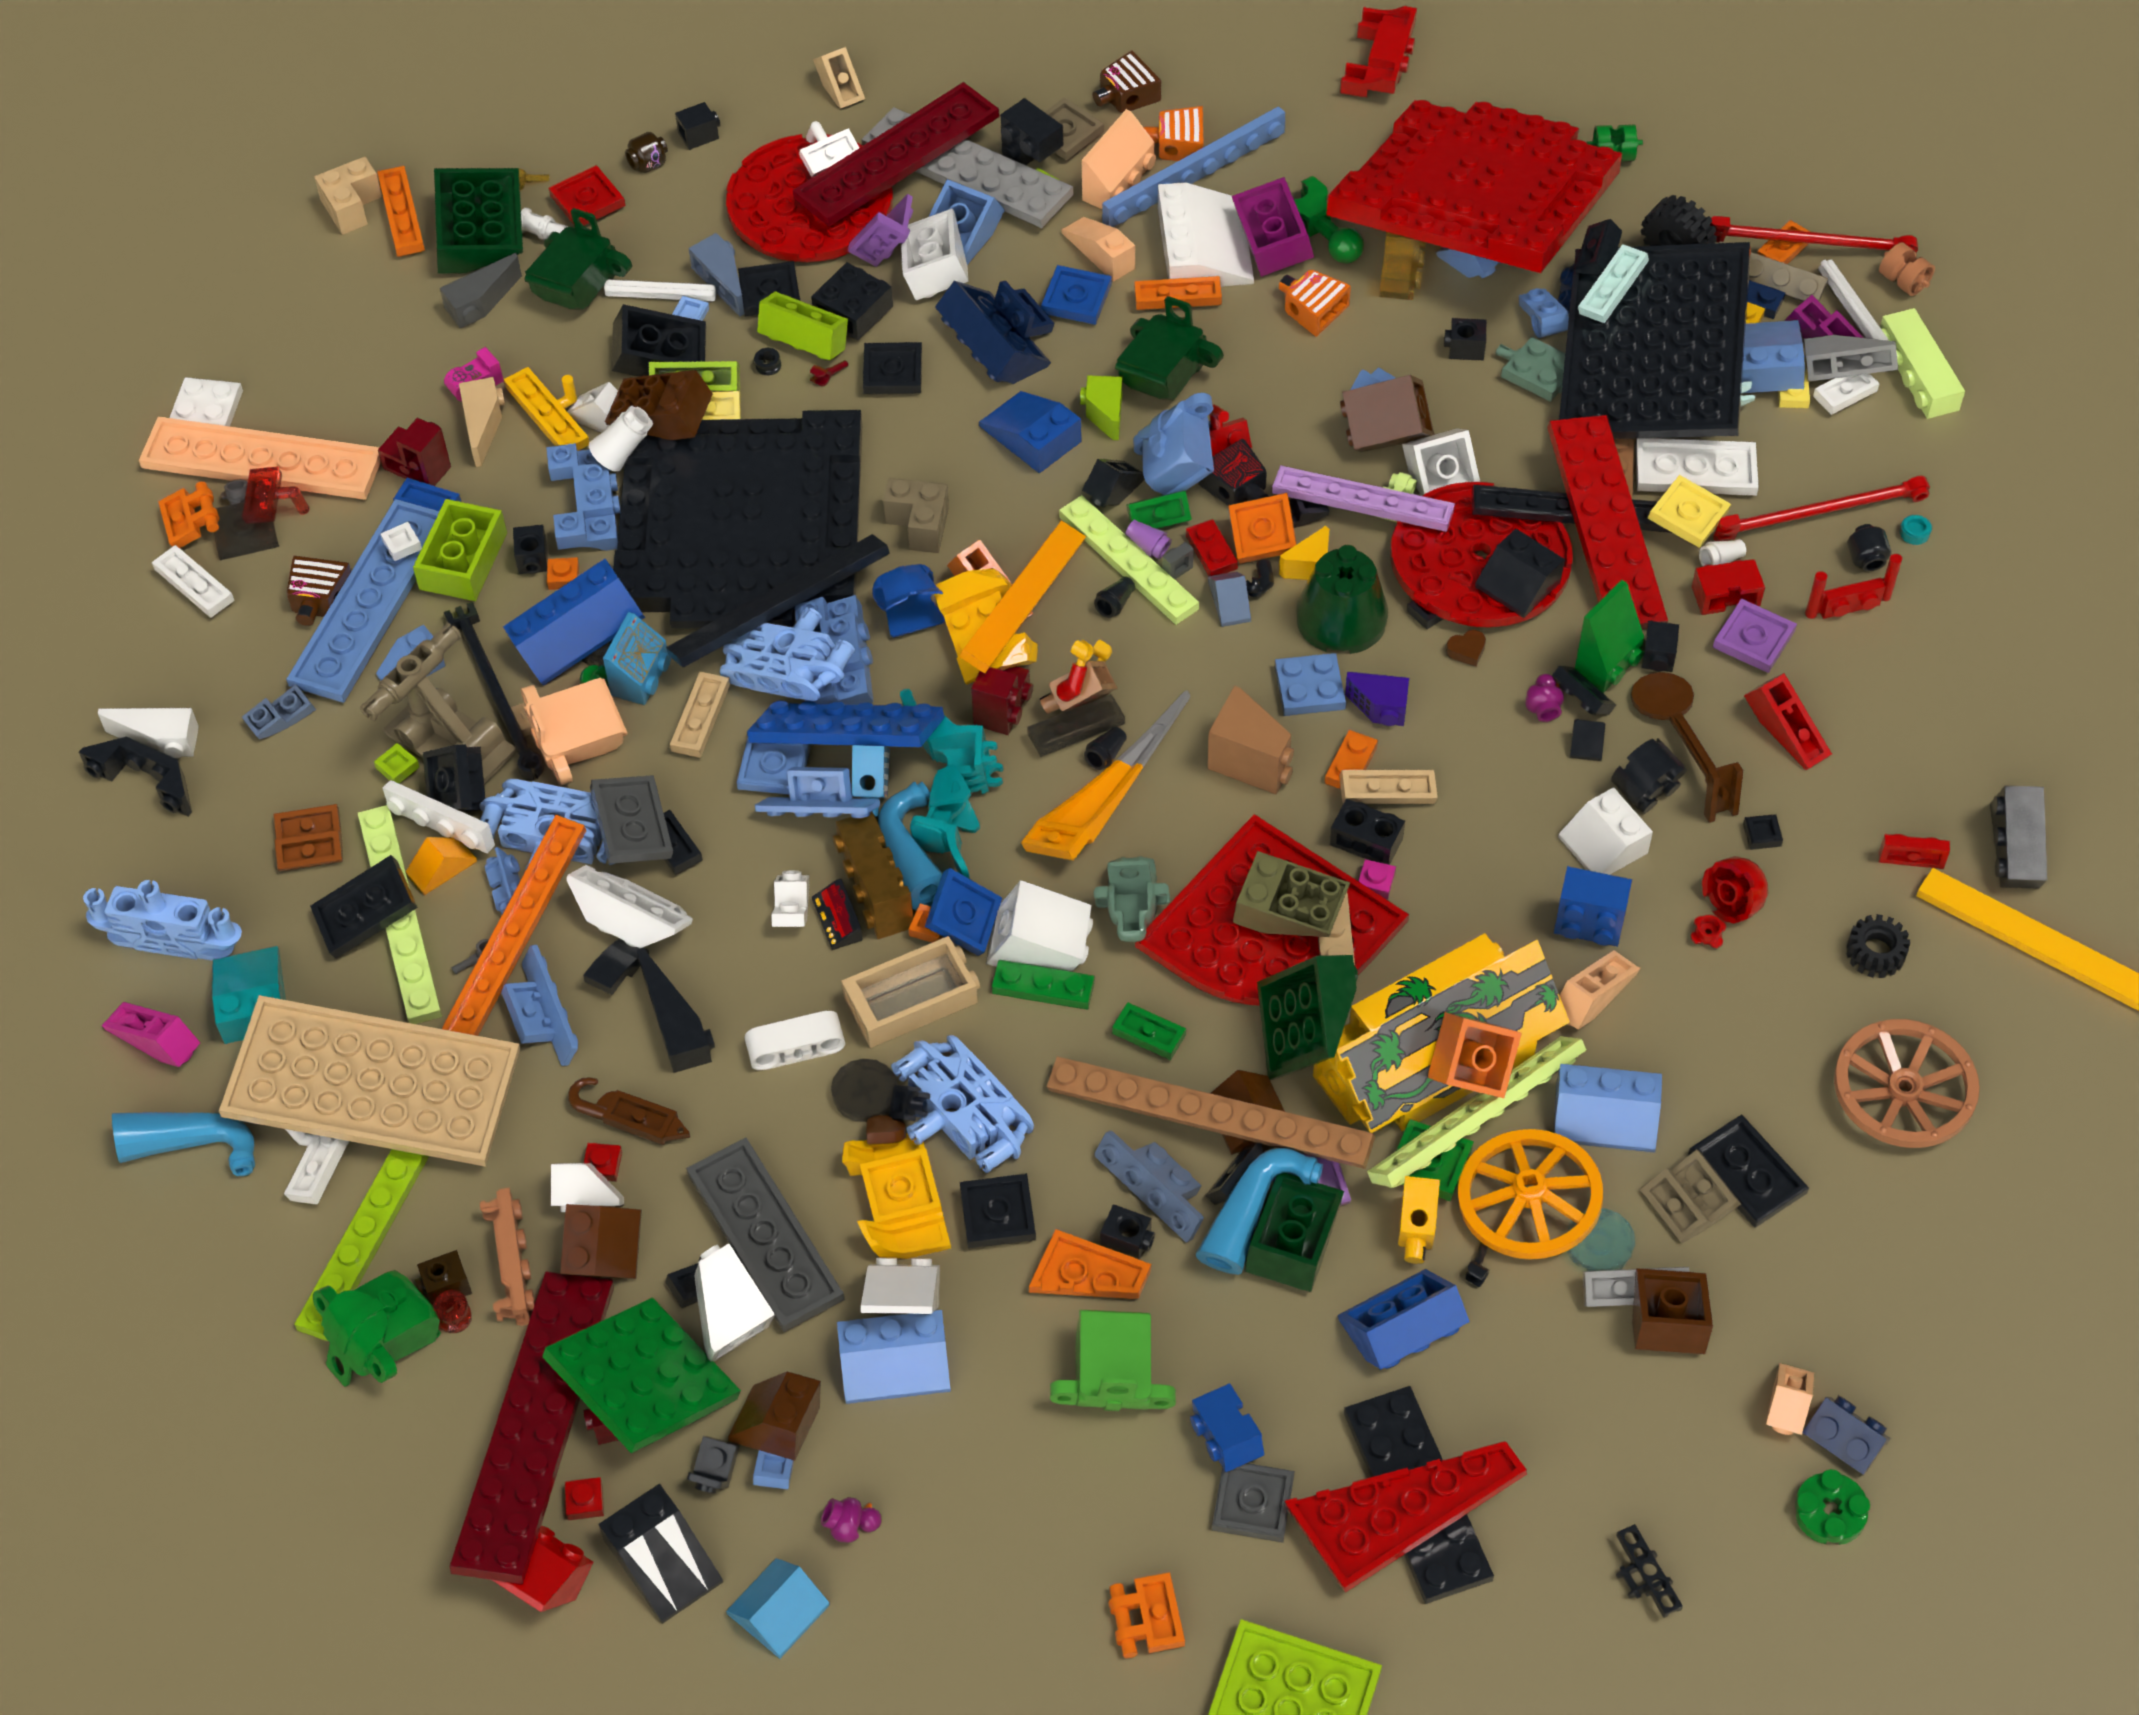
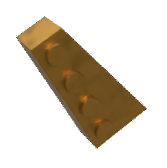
[832,811,913,939]

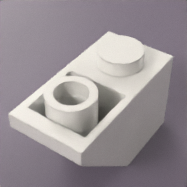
[551,1163,624,1212]

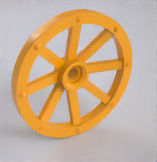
[1458,1129,1603,1259]

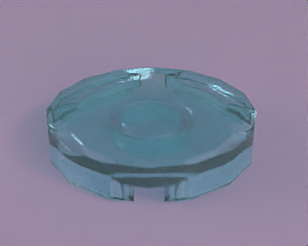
[1566,1208,1635,1271]

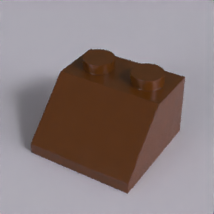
[560,1204,642,1279]
[1632,1268,1713,1354]
[728,1371,821,1461]

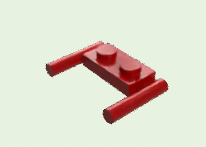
[1805,554,1903,619]

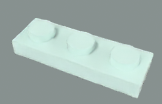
[1578,244,1649,323]

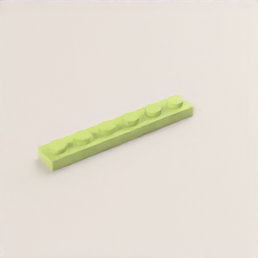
[1059,495,1199,625]

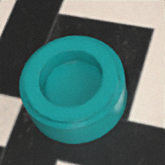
[1900,515,1932,545]

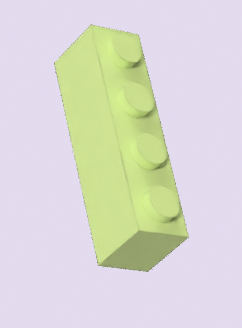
[1880,308,1965,419]

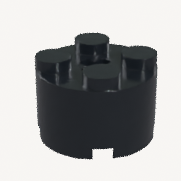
[1611,738,1687,814]

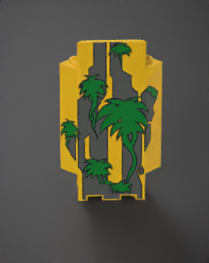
[1313,933,1570,1133]

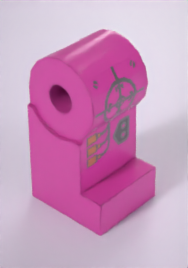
[444,347,504,402]

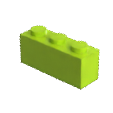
[757,292,848,360]
[649,361,740,392]

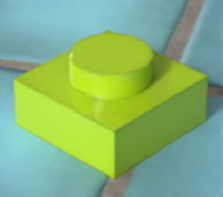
[374,743,420,783]

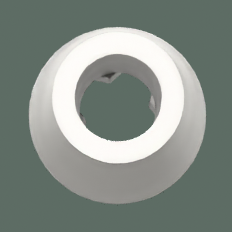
[1699,539,1746,566]

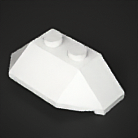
[567,865,693,948]

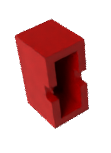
[1692,559,1765,615]

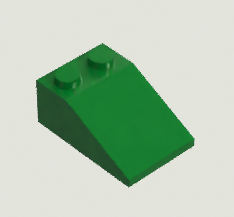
[1575,580,1644,693]

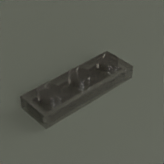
[1027,694,1125,757]

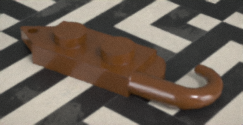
[568,1077,690,1145]

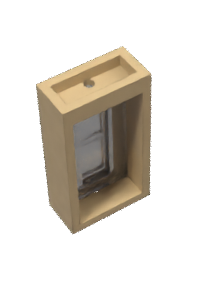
[841,936,980,1048]

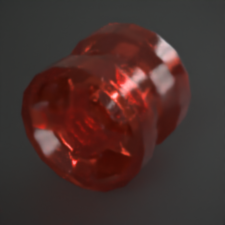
[433,1290,472,1333]

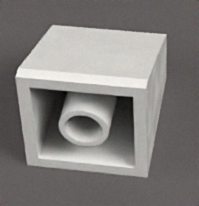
[986,880,1093,972]
[694,1244,775,1362]

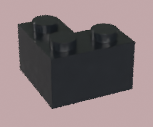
[1000,98,1064,165]

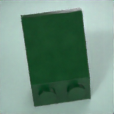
[1245,1173,1344,1292]

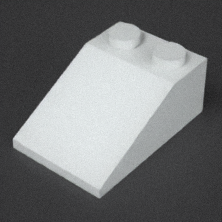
[901,208,969,300]
[861,1258,940,1314]

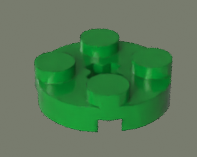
[1795,1469,1870,1545]

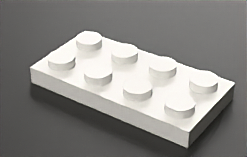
[1635,438,1759,496]

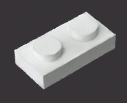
[1813,374,1879,415]

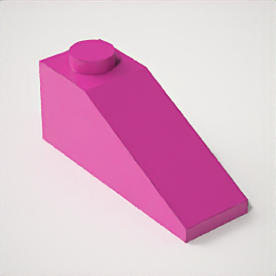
[102,1002,200,1067]

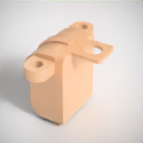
[521,678,628,786]

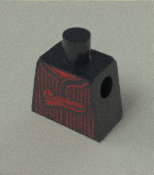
[1198,438,1268,506]

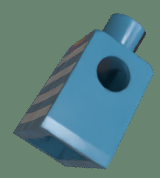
[852,745,890,817]

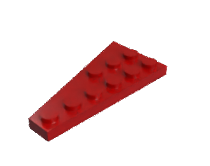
[1284,1441,1527,1593]

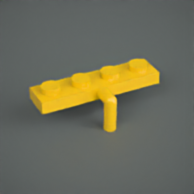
[503,367,590,451]

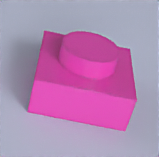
[1359,859,1396,899]

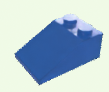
[979,391,1082,474]

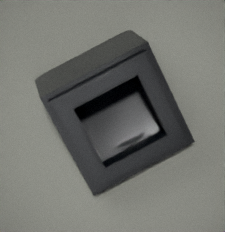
[1570,719,1606,761]

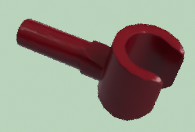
[810,360,848,386]

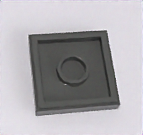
[1212,1463,1295,1543]

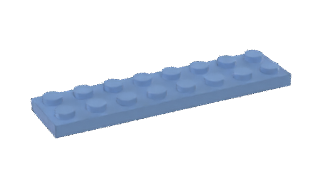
[286,499,439,703]

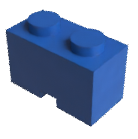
[1190,1383,1264,1472]

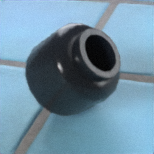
[1847,524,1892,571]

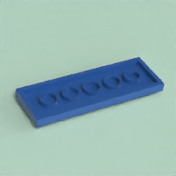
[747,701,945,747]

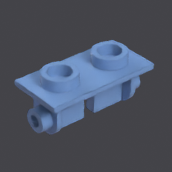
[484,847,520,914]

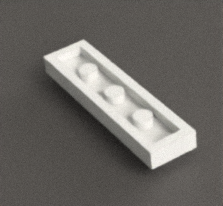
[383,780,495,854]

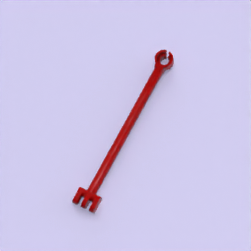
[1710,216,1918,253]
[1713,476,1930,541]

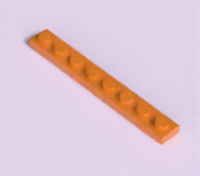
[442,815,586,1036]

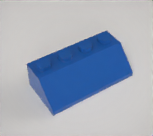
[503,559,645,686]

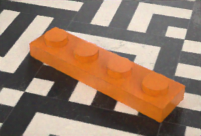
[377,166,425,257]

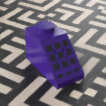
[1345,672,1409,726]

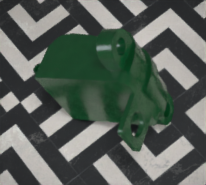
[524,208,632,310]
[1115,296,1224,400]

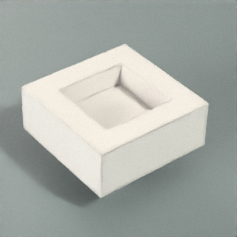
[381,522,422,561]

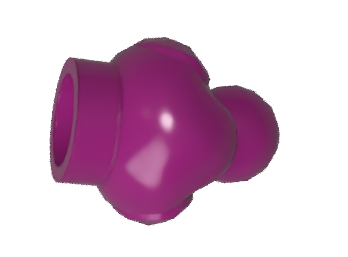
[1525,674,1564,722]
[821,1497,882,1543]

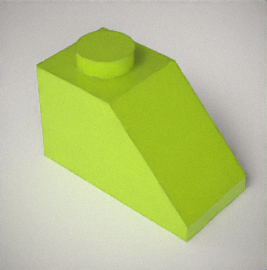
[1080,375,1122,440]

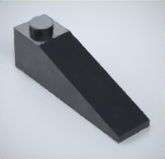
[637,948,715,1073]

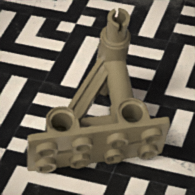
[360,623,516,784]

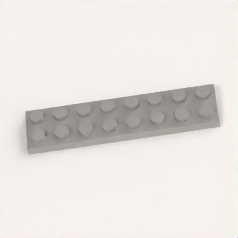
[861,107,1074,228]

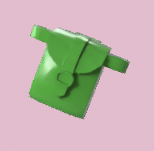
[1050,1309,1176,1411]

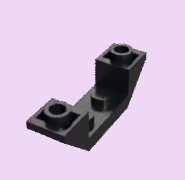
[79,736,192,817]

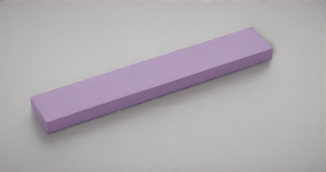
[1272,465,1455,532]

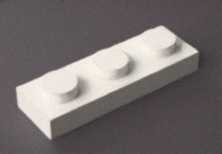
[152,545,235,618]

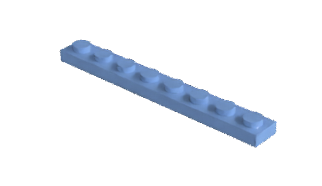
[1102,106,1286,227]

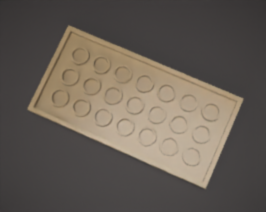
[219,995,520,1167]

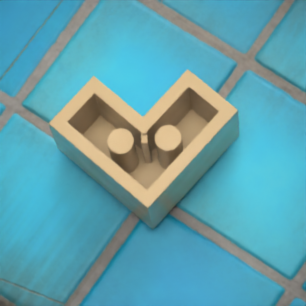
[314,156,382,235]

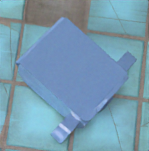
[1133,393,1214,495]

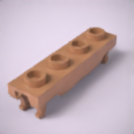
[479,1187,535,1326]

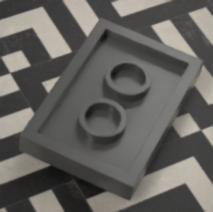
[590,775,673,864]

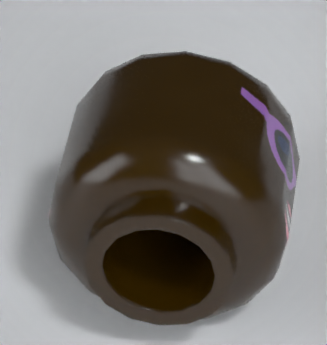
[625,132,668,173]

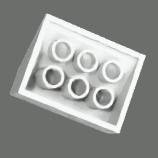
[1158,183,1254,286]

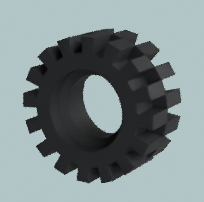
[1846,914,1910,978]

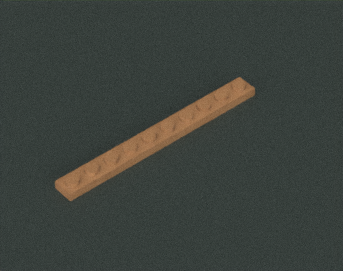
[1047,1056,1375,1169]

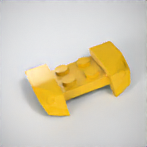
[934,568,1038,685]
[842,1133,951,1259]

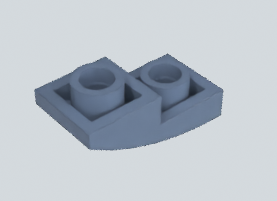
[242,684,316,740]

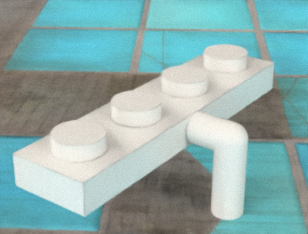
[284,1129,349,1204]

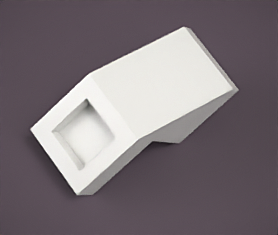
[772,870,810,927]

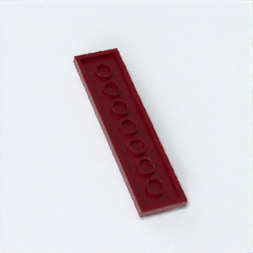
[793,82,1000,226]

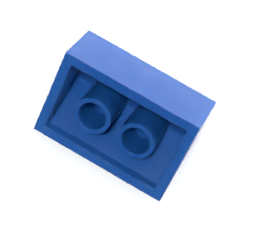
[1337,1269,1470,1370]

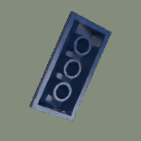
[935,280,1051,384]

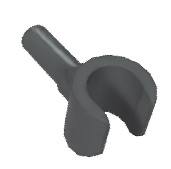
[451,939,488,974]

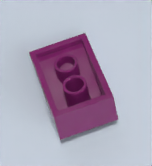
[1231,177,1314,277]

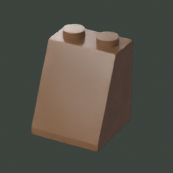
[1208,686,1294,795]

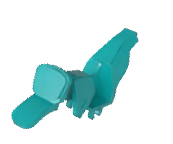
[900,688,1004,879]

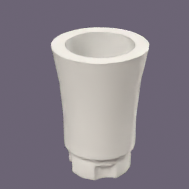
[589,406,653,471]

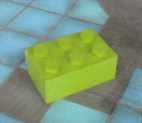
[413,499,507,602]

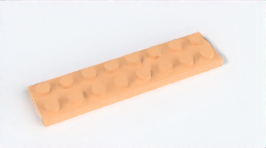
[139,417,381,500]

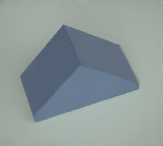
[1208,572,1251,627]

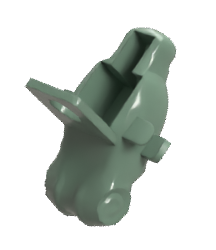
[1094,856,1170,942]

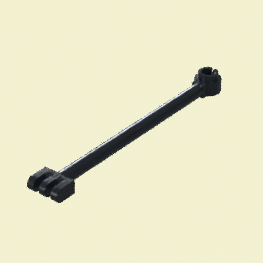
[443,602,544,780]

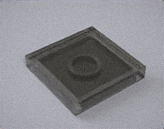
[214,496,279,561]

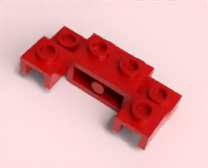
[1340,6,1417,98]

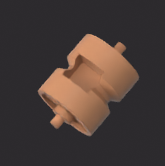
[1879,243,1935,296]

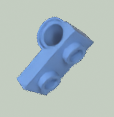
[1519,288,1569,338]

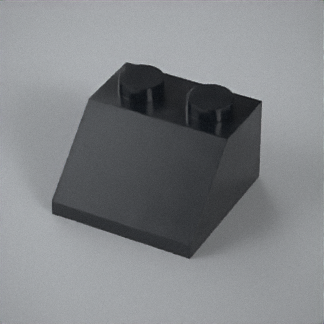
[1475,528,1565,618]

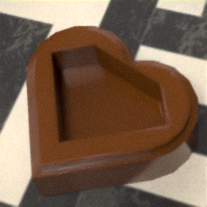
[1446,630,1486,667]
[866,1115,906,1145]

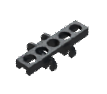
[1616,1524,1683,1618]

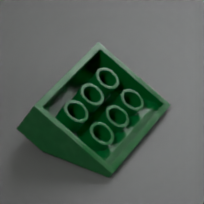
[434,168,523,273]
[1257,955,1358,1080]

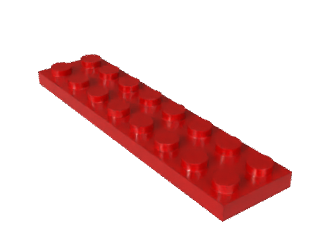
[1547,415,1668,629]

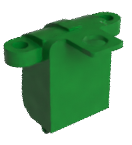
[313,1270,441,1387]

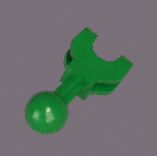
[1294,176,1364,264]

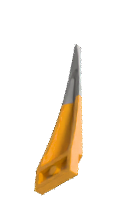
[1021,690,1190,861]

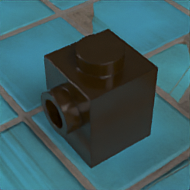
[415,1250,473,1308]

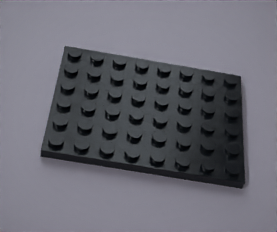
[1559,242,1751,439]

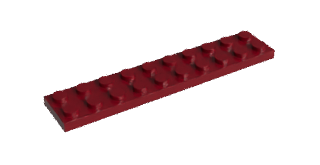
[449,1271,614,1584]

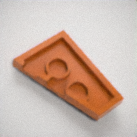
[1029,1229,1151,1299]

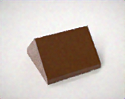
[1210,1070,1285,1155]

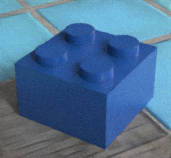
[1554,866,1632,947]

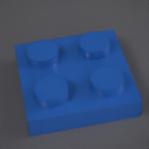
[1041,265,1112,325]
[925,868,1002,956]

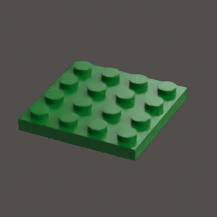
[542,1297,741,1454]

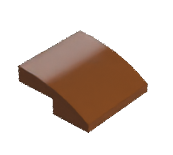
[273,804,343,871]

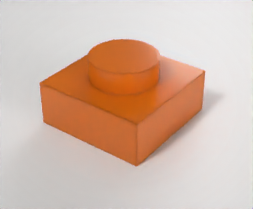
[547,557,579,590]
[908,903,943,943]

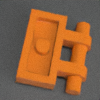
[158,481,220,548]
[1108,1572,1185,1658]

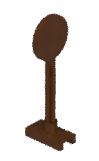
[1631,672,1743,823]

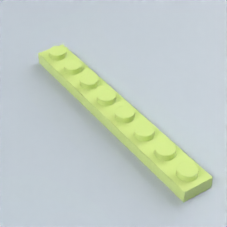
[358,805,442,1024]
[1367,1036,1586,1188]

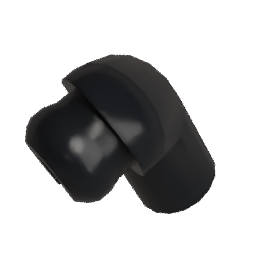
[1246,559,1274,598]

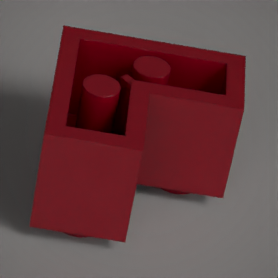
[378,417,451,486]
[971,666,1033,735]

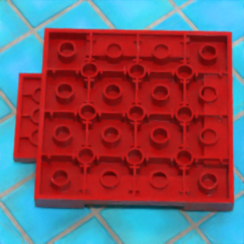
[1326,100,1622,273]

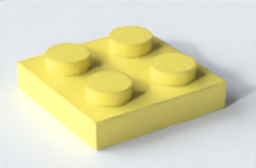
[1648,475,1731,548]

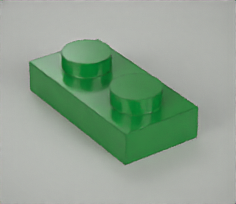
[1126,490,1192,529]
[1112,1002,1186,1060]

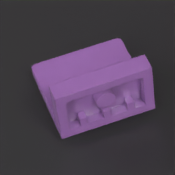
[848,194,913,267]

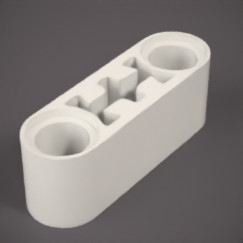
[744,1011,845,1070]

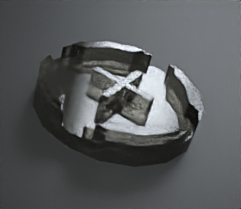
[831,1058,897,1122]

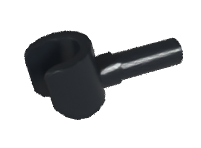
[1465,1242,1490,1287]

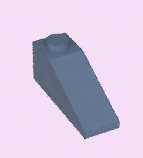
[688,233,744,317]

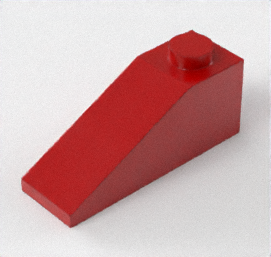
[1744,673,1832,770]

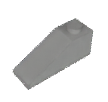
[1804,335,1898,381]

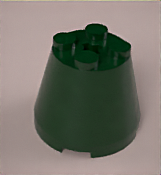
[1296,545,1388,654]

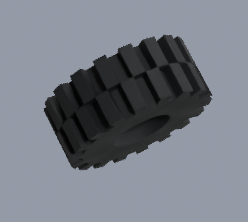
[1641,195,1717,246]

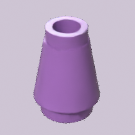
[1125,520,1172,560]

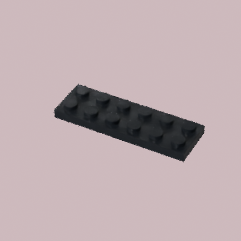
[1344,1386,1494,1604]

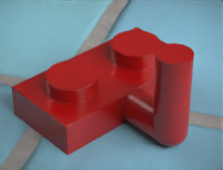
[1209,405,1252,457]

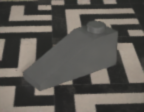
[440,253,522,328]

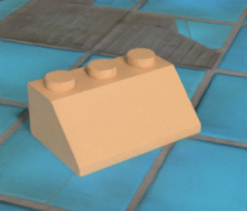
[1082,109,1156,209]

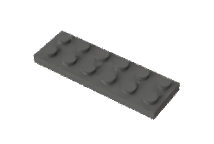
[686,1137,845,1332]

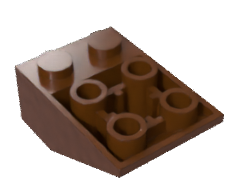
[605,370,713,440]

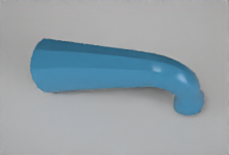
[878,781,943,911]
[112,1112,255,1176]
[1196,1148,1323,1275]

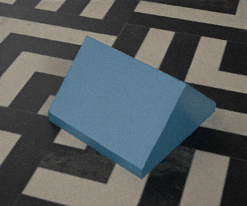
[726,1558,830,1659]

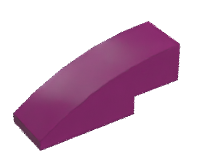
[1784,295,1863,339]

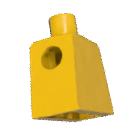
[1398,1176,1440,1264]

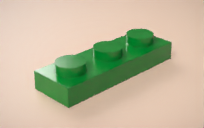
[992,960,1095,1010]

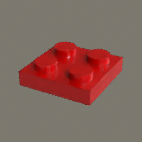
[548,165,626,226]

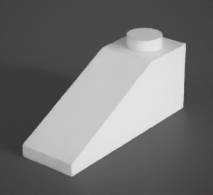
[98,708,199,758]

